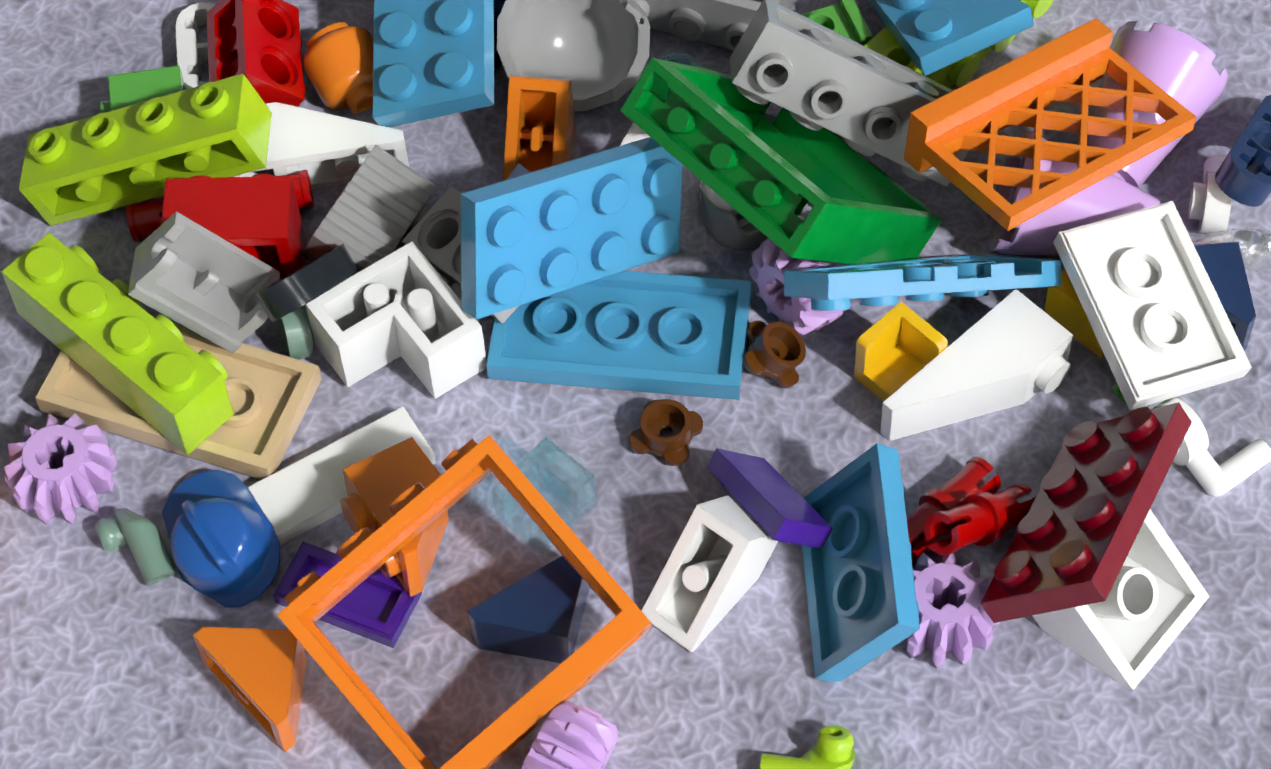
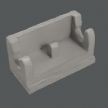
[128,211,280,353]

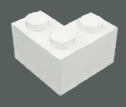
[305,241,487,399]

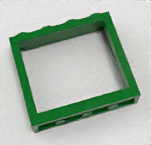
[620,58,942,264]

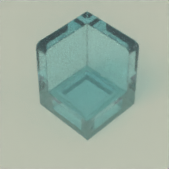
[492,438,596,553]

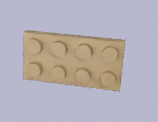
[35,316,322,479]

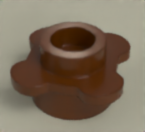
[743,321,806,388]
[629,399,703,466]

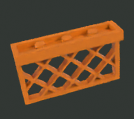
[903,18,1196,231]

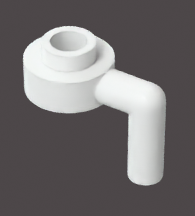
[1188,155,1232,235]
[1152,397,1271,497]

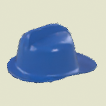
[162,470,280,608]

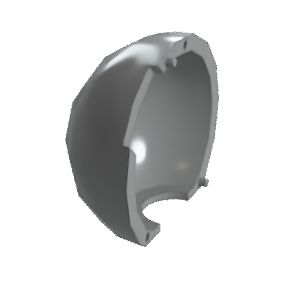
[497,0,650,111]

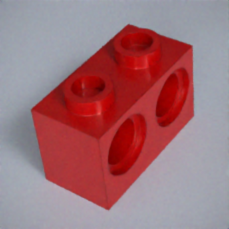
[206,0,305,107]

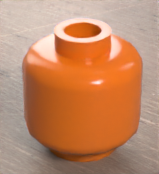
[302,22,373,114]

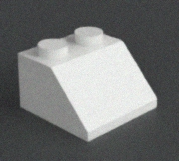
[1033,510,1209,690]

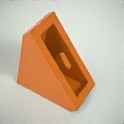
[503,75,575,181]
[193,627,307,752]

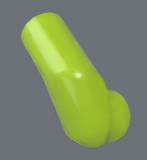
[759,725,856,769]

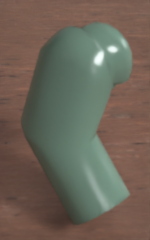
[95,508,177,586]

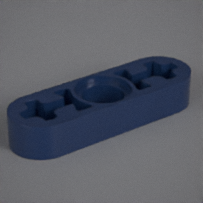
[1215,95,1271,207]

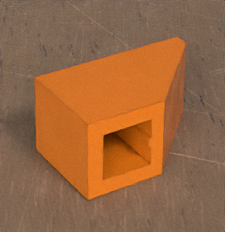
[340,437,449,597]

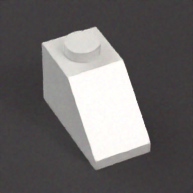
[642,495,778,652]

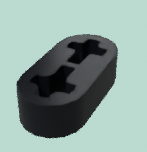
[256,243,359,322]

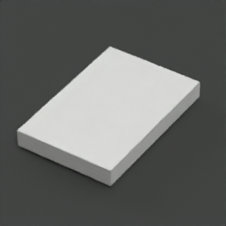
[1053,201,1252,411]

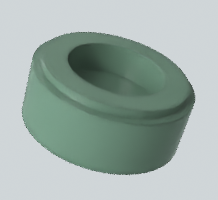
[274,306,313,360]

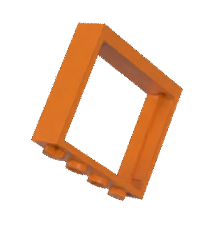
[277,435,652,769]

